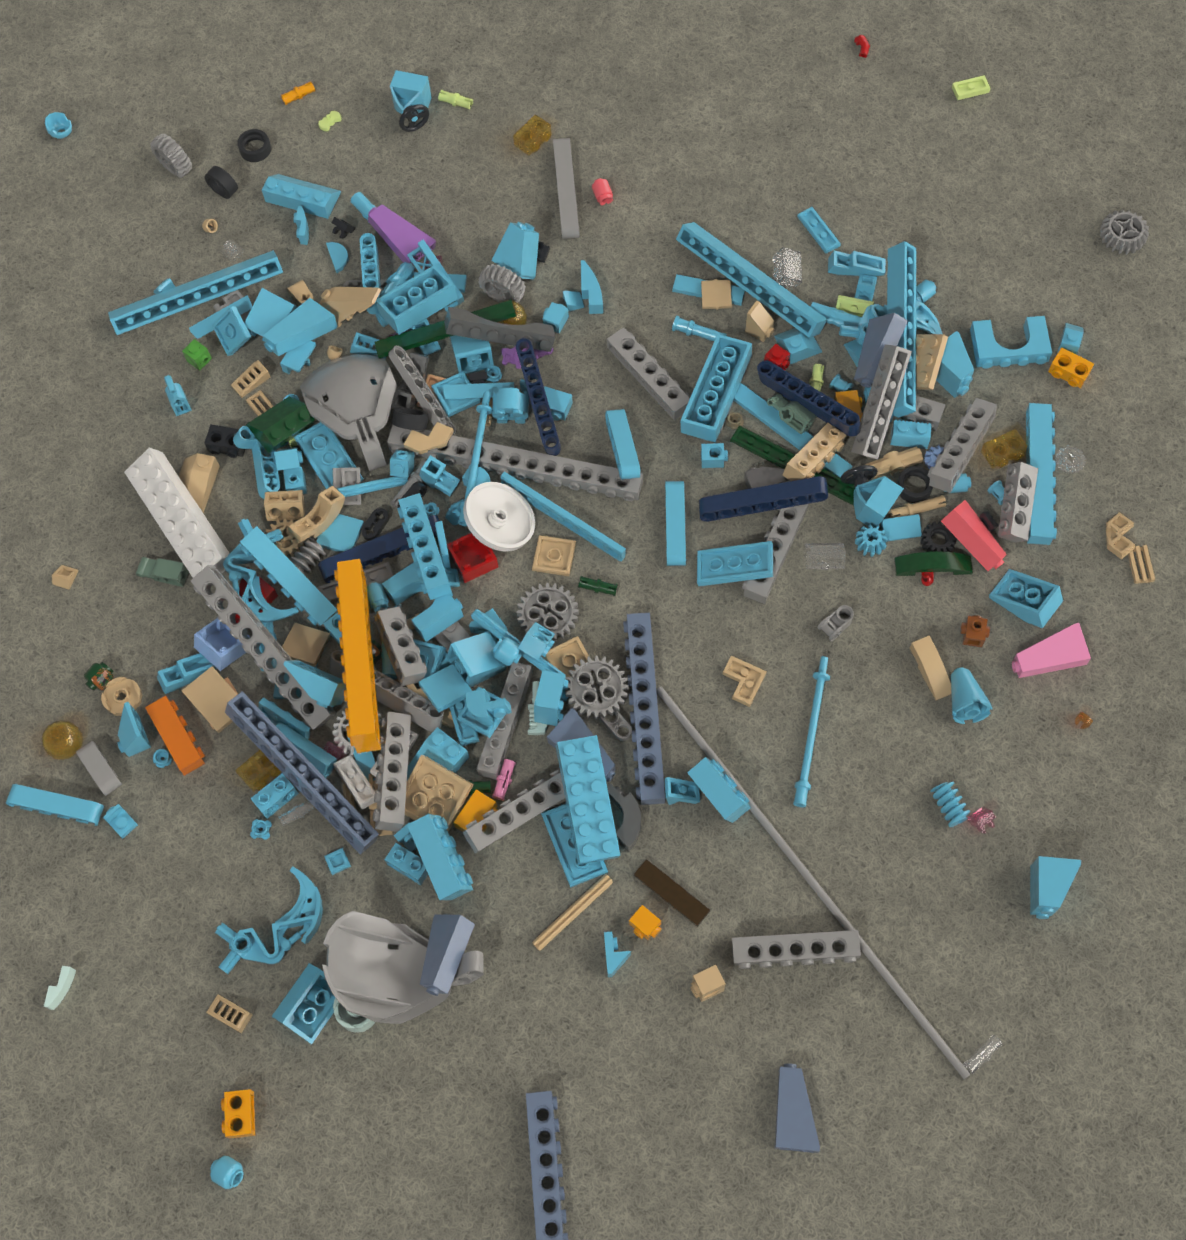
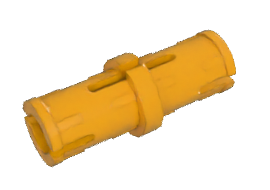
[281,81,315,105]

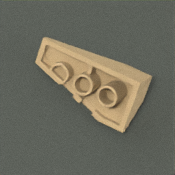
[319,287,381,328]
[179,453,220,513]

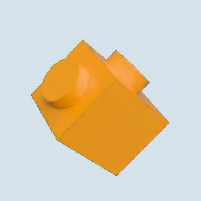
[629,905,662,940]

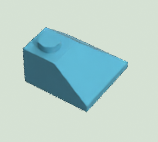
[774,328,822,365]
[117,702,151,757]

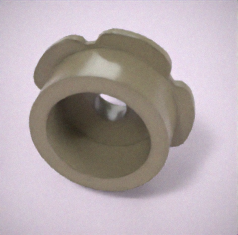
[726,412,744,430]

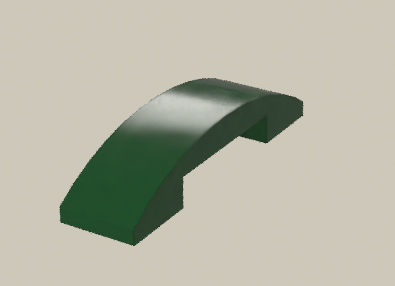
[894,552,973,576]

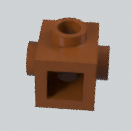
[960,615,990,648]

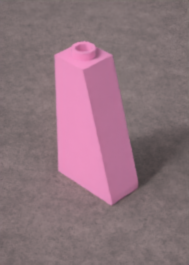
[1012,623,1091,678]

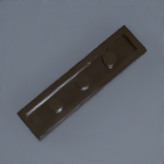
[634,859,710,927]

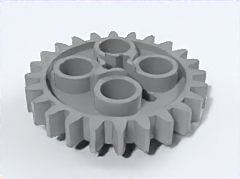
[517,583,579,642]
[565,655,628,719]

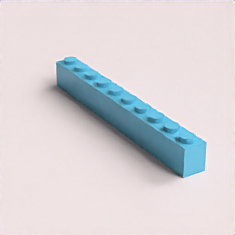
[676,222,828,338]
[887,241,916,418]
[108,250,283,335]

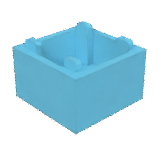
[534,670,569,726]

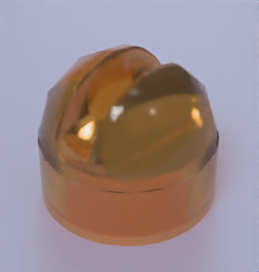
[1075,712,1093,729]

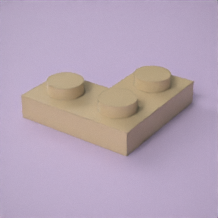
[723,656,767,707]

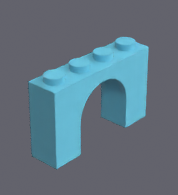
[970,316,1052,369]
[382,562,464,642]

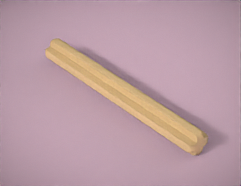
[533,874,613,951]

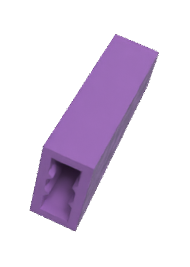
[368,205,436,265]

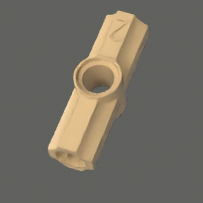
[865,446,923,480]

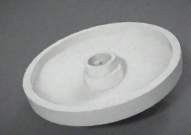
[463,482,535,551]

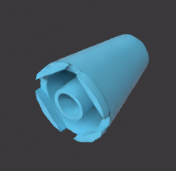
[951,667,992,724]

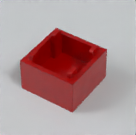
[447,533,499,583]

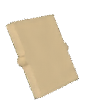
[701,279,732,310]

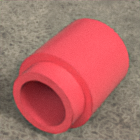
[592,178,613,205]

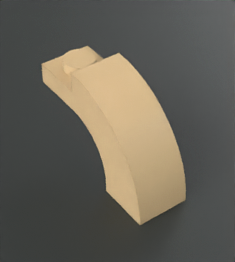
[288,486,345,542]

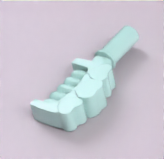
[528,681,547,735]

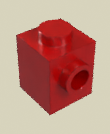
[764,344,790,370]

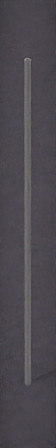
[656,686,971,1079]

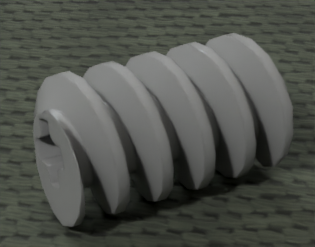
[289,538,326,576]

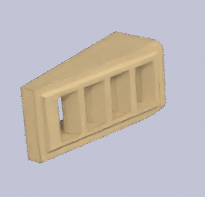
[231,360,271,398]
[206,995,253,1034]

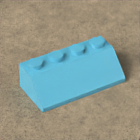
[262,174,341,219]

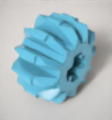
[855,524,888,557]

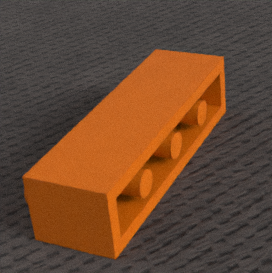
[145,696,205,776]

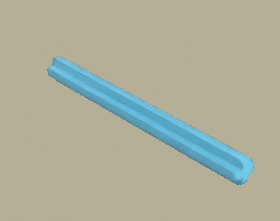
[471,609,564,674]

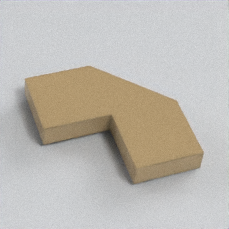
[403,422,454,454]
[1106,512,1135,560]

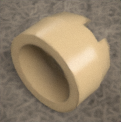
[202,219,218,233]
[327,346,343,360]

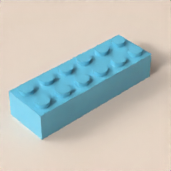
[680,334,752,443]
[555,735,620,865]

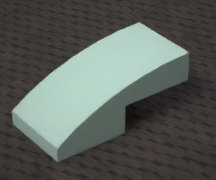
[44,966,76,1010]

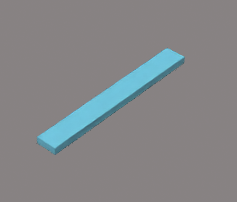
[733,383,853,478]
[501,471,626,561]

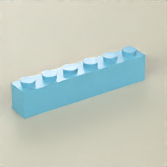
[240,526,337,626]

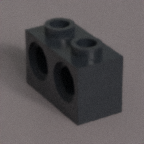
[204,424,246,458]

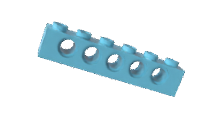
[397,493,452,600]

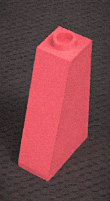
[941,500,1007,571]

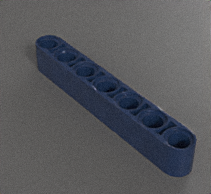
[516,338,561,456]
[757,361,861,437]
[699,476,828,522]
[318,515,445,583]

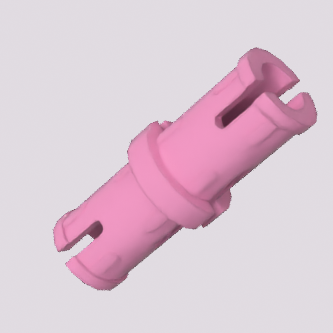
[492,759,516,801]

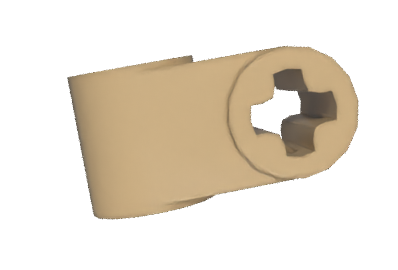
[287,280,314,307]

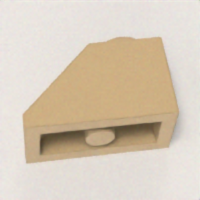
[745,301,775,342]

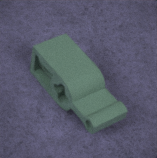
[767,394,817,434]
[136,557,189,587]

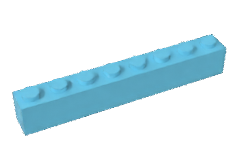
[1026,403,1057,545]

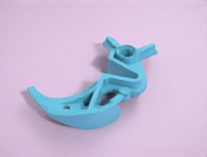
[839,300,942,346]
[223,519,299,623]
[215,867,323,974]

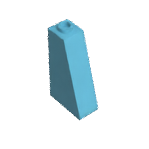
[263,298,337,356]

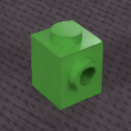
[182,339,212,371]

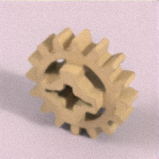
[266,518,306,557]

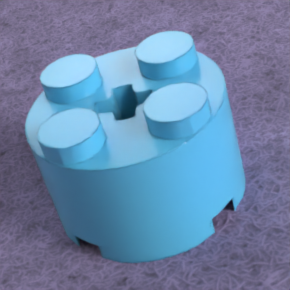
[492,388,529,424]

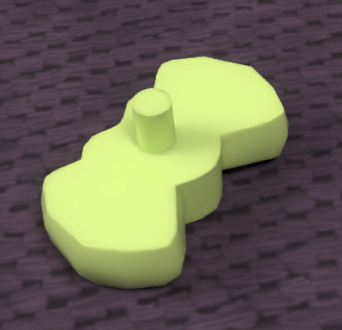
[318,111,341,131]

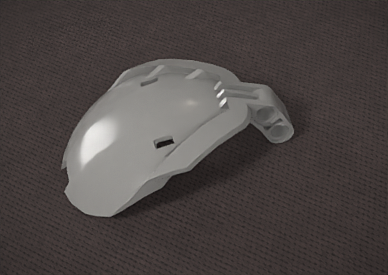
[300,354,397,471]
[322,911,484,1024]

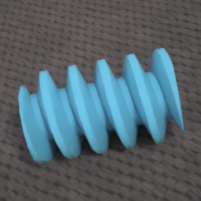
[930,782,970,827]

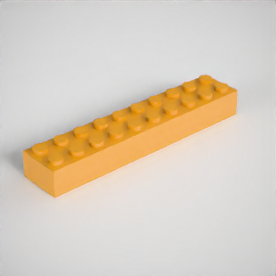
[334,559,381,753]

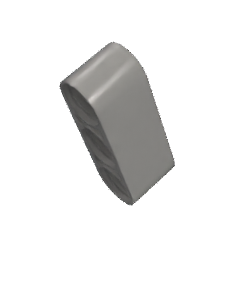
[76,740,123,796]

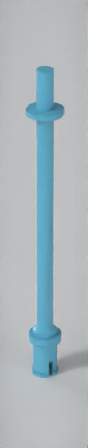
[458,391,492,526]
[793,656,830,807]

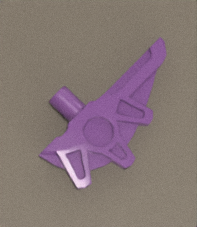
[501,346,553,369]

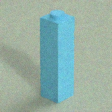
[275,722,337,778]

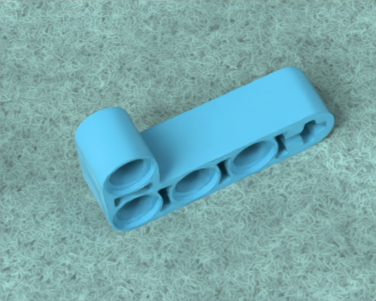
[233,426,280,499]

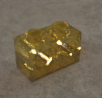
[513,114,551,156]
[981,429,1028,469]
[235,750,281,792]

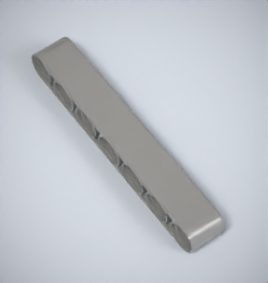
[553,138,580,239]
[330,650,444,732]

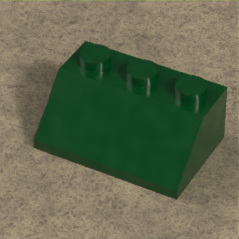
[246,396,316,454]

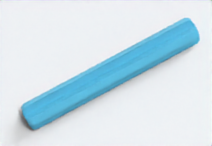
[337,476,408,497]

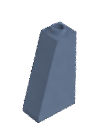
[854,313,908,388]
[547,708,616,782]
[420,914,475,996]
[774,1064,820,1153]

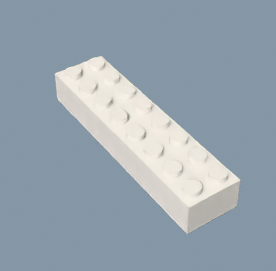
[124,448,230,578]

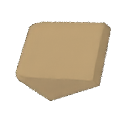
[52,565,79,589]

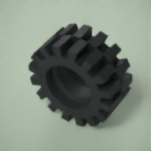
[921,521,957,552]

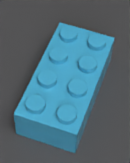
[376,265,458,335]
[407,814,473,900]

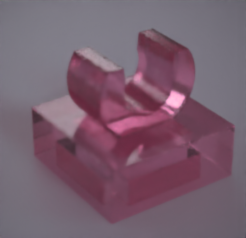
[967,807,996,834]

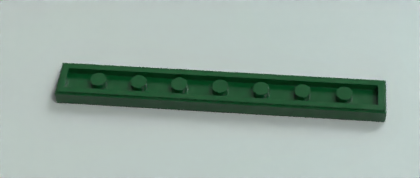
[375,300,516,359]
[730,426,855,506]

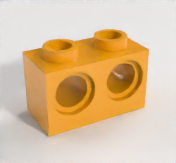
[1048,347,1094,388]
[221,1089,255,1139]

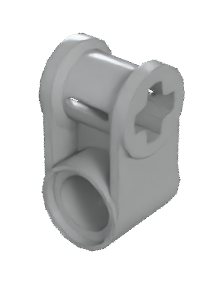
[817,605,854,642]

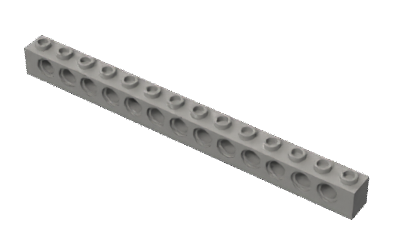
[387,425,643,501]

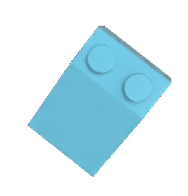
[989,569,1063,628]
[283,660,346,708]
[407,727,469,781]

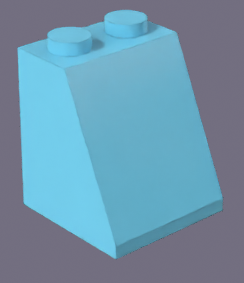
[491,221,539,280]
[244,288,298,342]
[936,331,974,398]
[450,335,494,374]
[446,631,507,688]
[1030,856,1081,919]

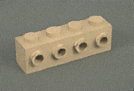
[783,423,846,481]

